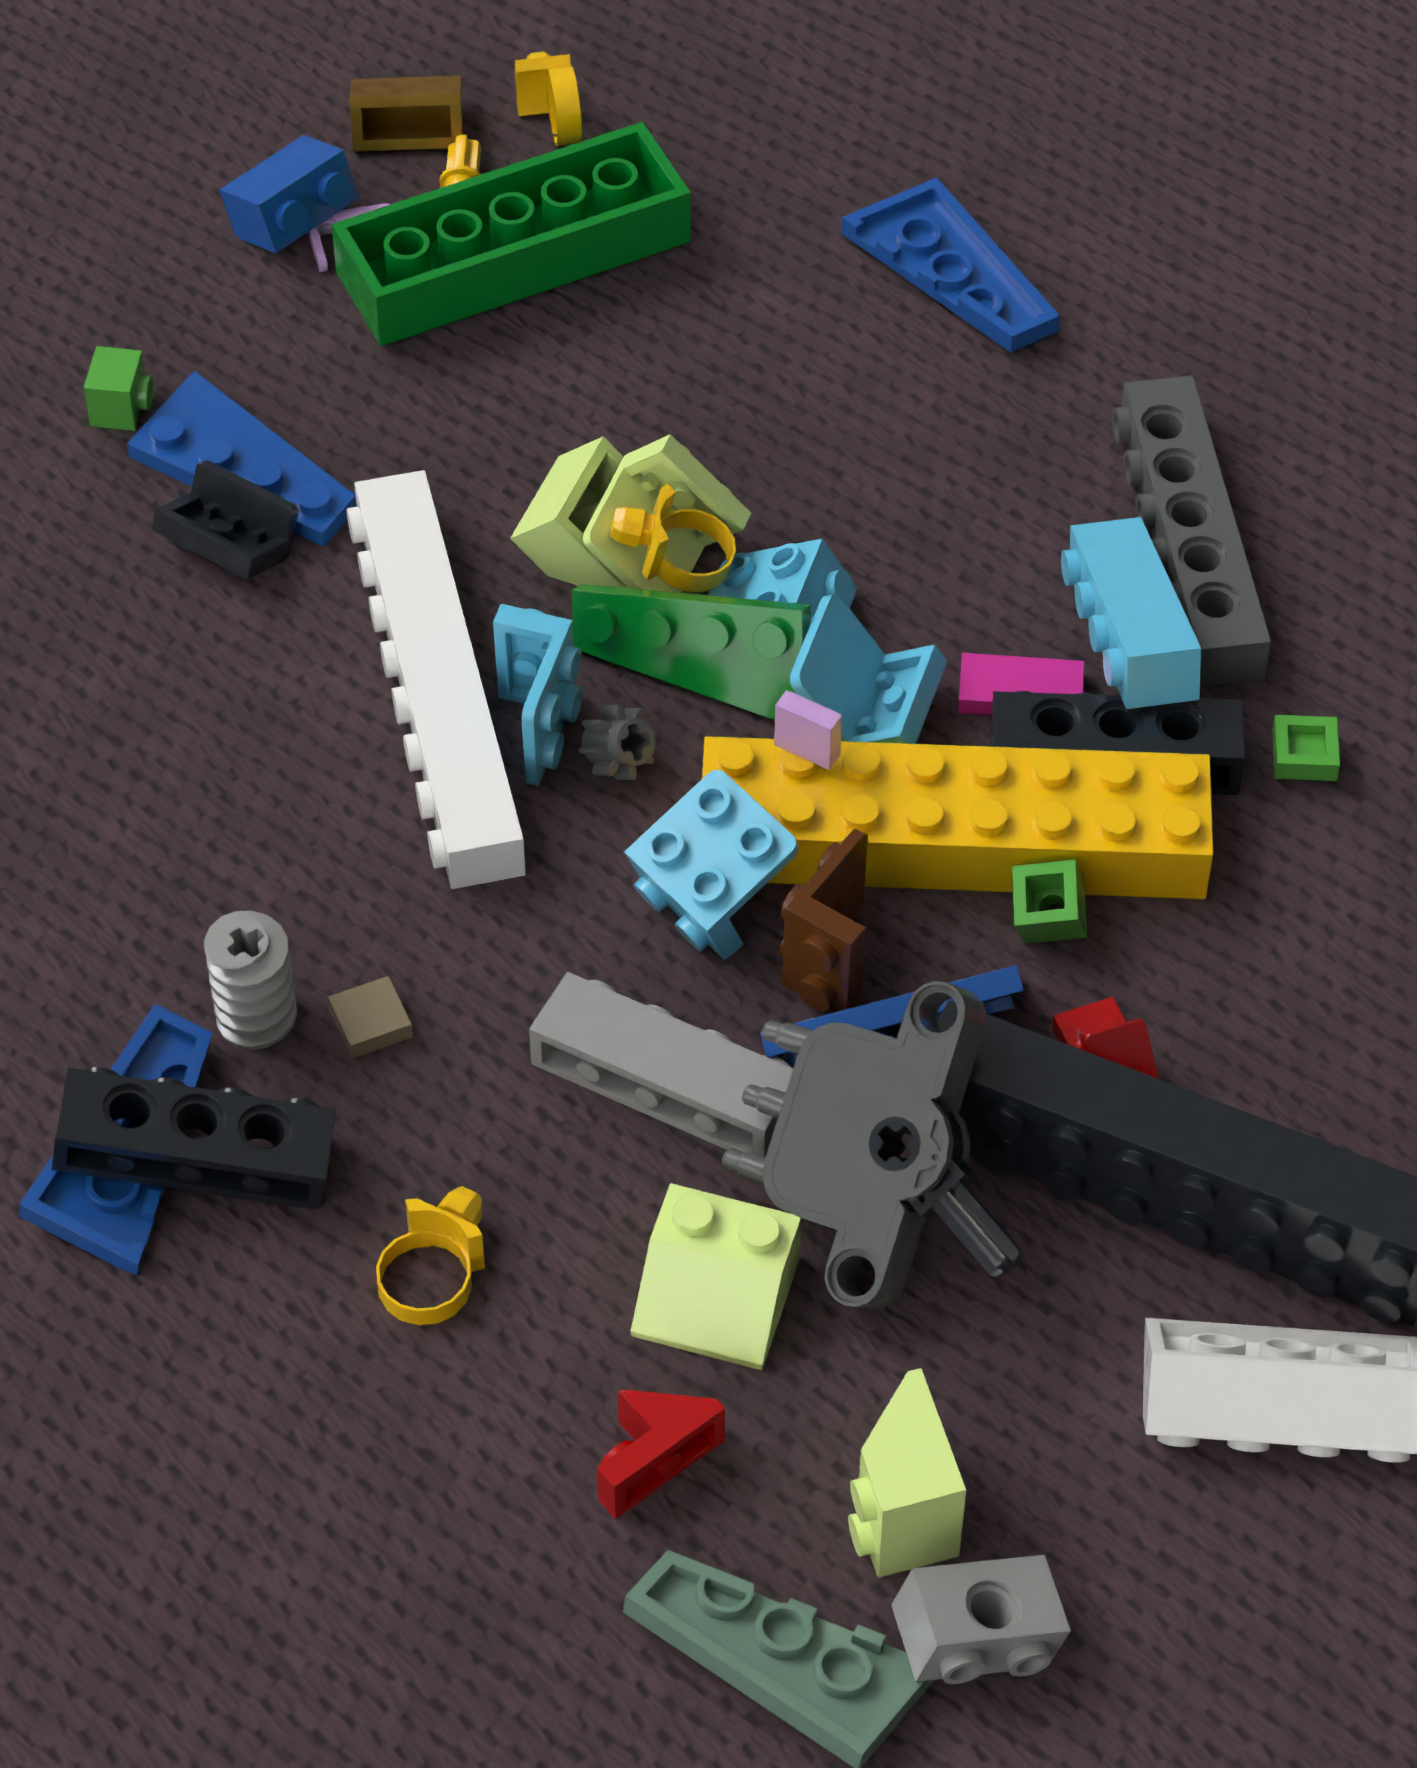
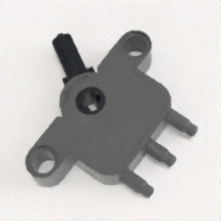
[722,981,1022,1309]

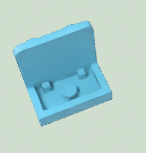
[708,538,858,622]
[790,594,947,744]
[493,604,583,786]
[624,770,799,960]

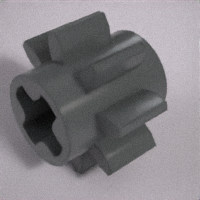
[579,704,658,780]

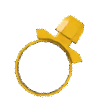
[515,51,582,146]
[609,483,736,592]
[376,1186,485,1325]

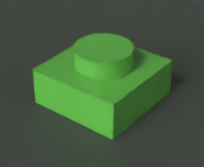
[1272,715,1340,781]

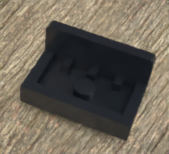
[151,460,299,580]

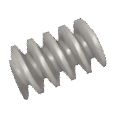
[204,911,297,1050]

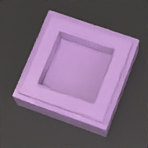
[774,690,842,770]

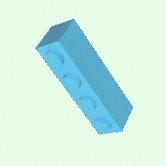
[1061,517,1201,709]

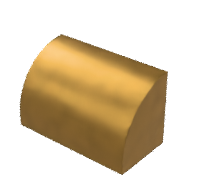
[349,75,463,152]

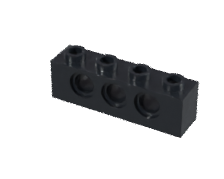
[990,691,1245,795]
[51,1067,336,1209]

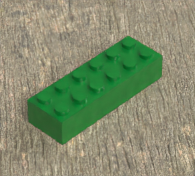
[331,122,691,347]

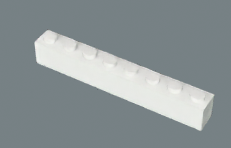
[347,470,526,889]

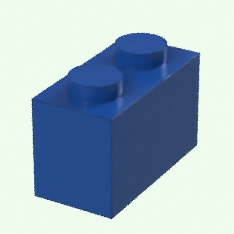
[219,135,360,253]

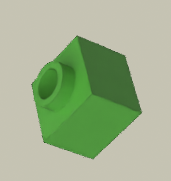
[84,346,155,431]
[1012,859,1087,943]

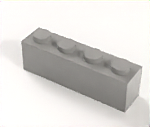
[529,972,793,1157]

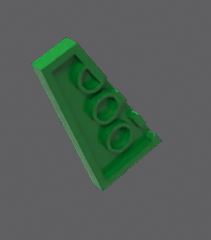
[572,584,811,720]

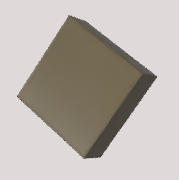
[328,976,413,1059]

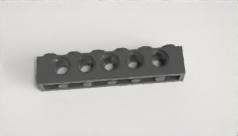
[1112,375,1271,686]

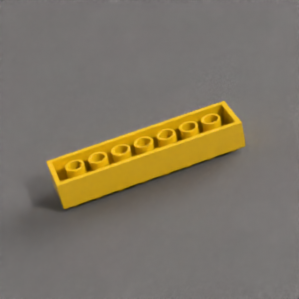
[702,736,1213,899]

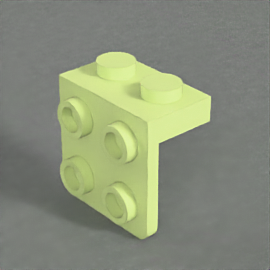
[583,434,751,593]

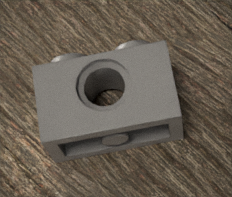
[891,1555,1071,1684]

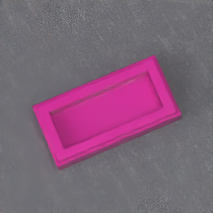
[958,653,1084,716]

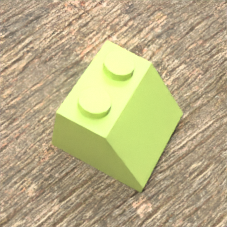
[510,436,628,588]
[631,1183,801,1370]
[848,1368,966,1578]

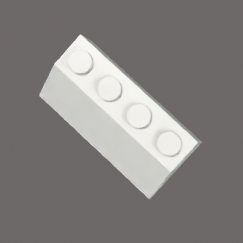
[1143,1318,1417,1462]

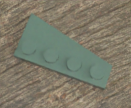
[623,1550,934,1768]

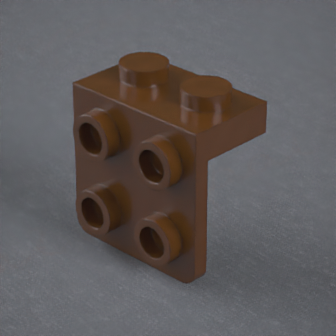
[779,829,868,1013]

